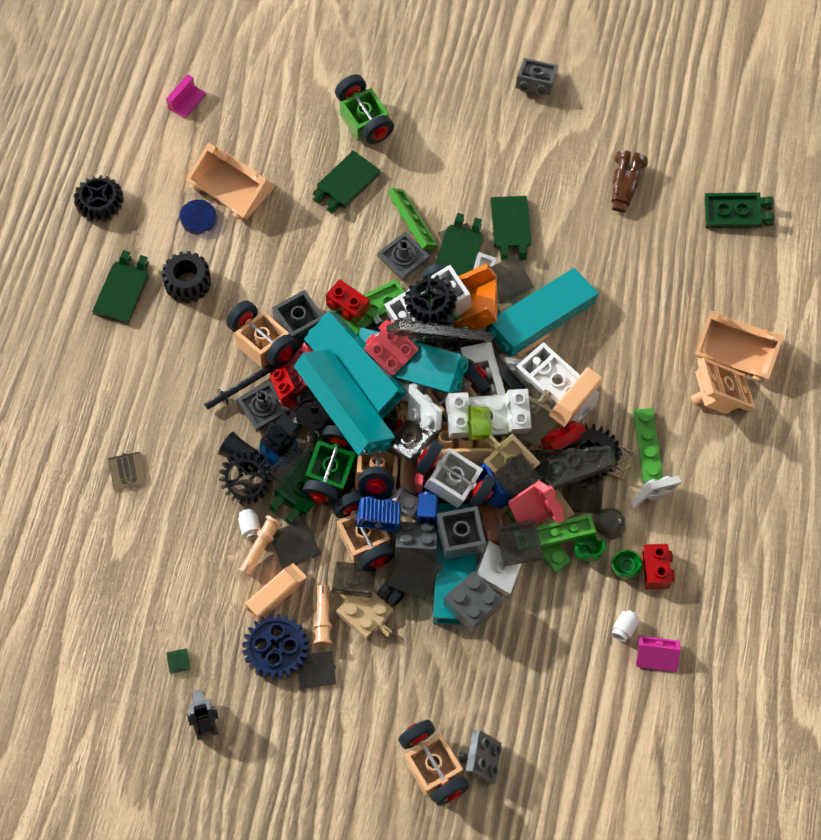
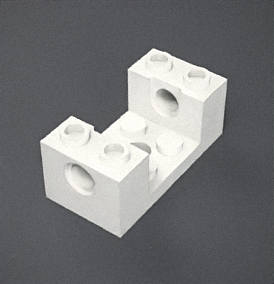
[384,265,473,342]
[460,341,506,421]
[515,342,599,422]
[446,389,531,439]

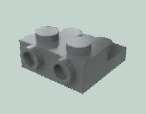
[515,58,558,96]

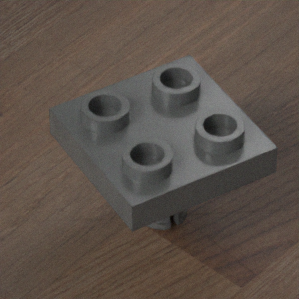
[377,232,430,281]
[237,381,290,432]
[459,730,502,784]

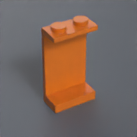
[454,263,497,335]

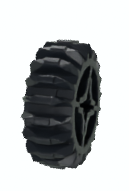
[74,174,124,222]
[404,274,457,326]
[219,450,273,504]

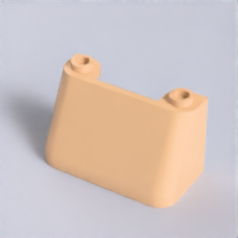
[186,142,276,220]
[695,310,784,382]

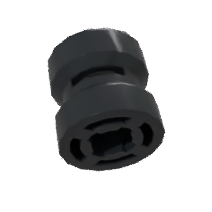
[377,579,405,608]

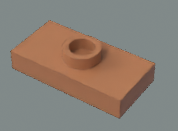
[479,505,508,544]

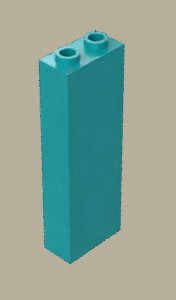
[486,268,599,358]
[304,311,408,420]
[358,327,469,394]
[294,349,395,456]
[433,502,479,625]

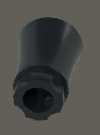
[218,431,264,470]

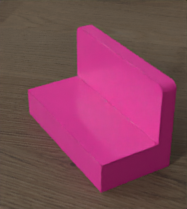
[166,74,206,118]
[636,636,681,672]

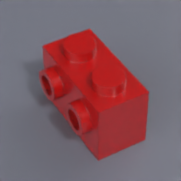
[325,279,370,324]
[642,544,675,589]

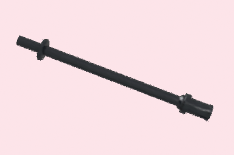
[204,342,309,410]

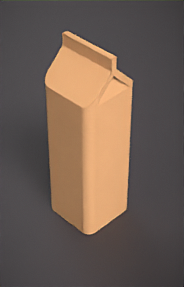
[548,367,603,427]
[245,563,307,622]

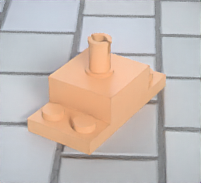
[691,357,755,414]

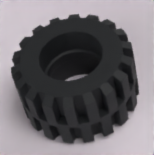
[162,251,211,303]

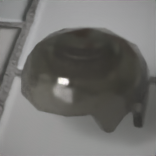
[595,508,626,540]

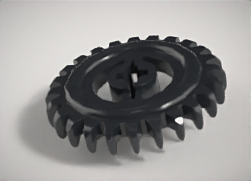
[556,423,621,480]

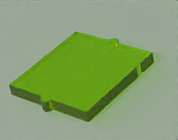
[467,406,492,441]

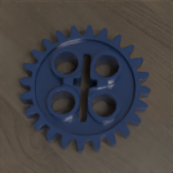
[242,614,309,681]

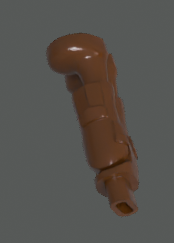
[611,150,648,213]

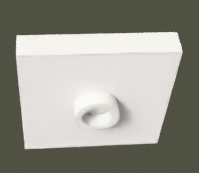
[475,541,523,596]

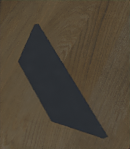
[494,351,534,398]

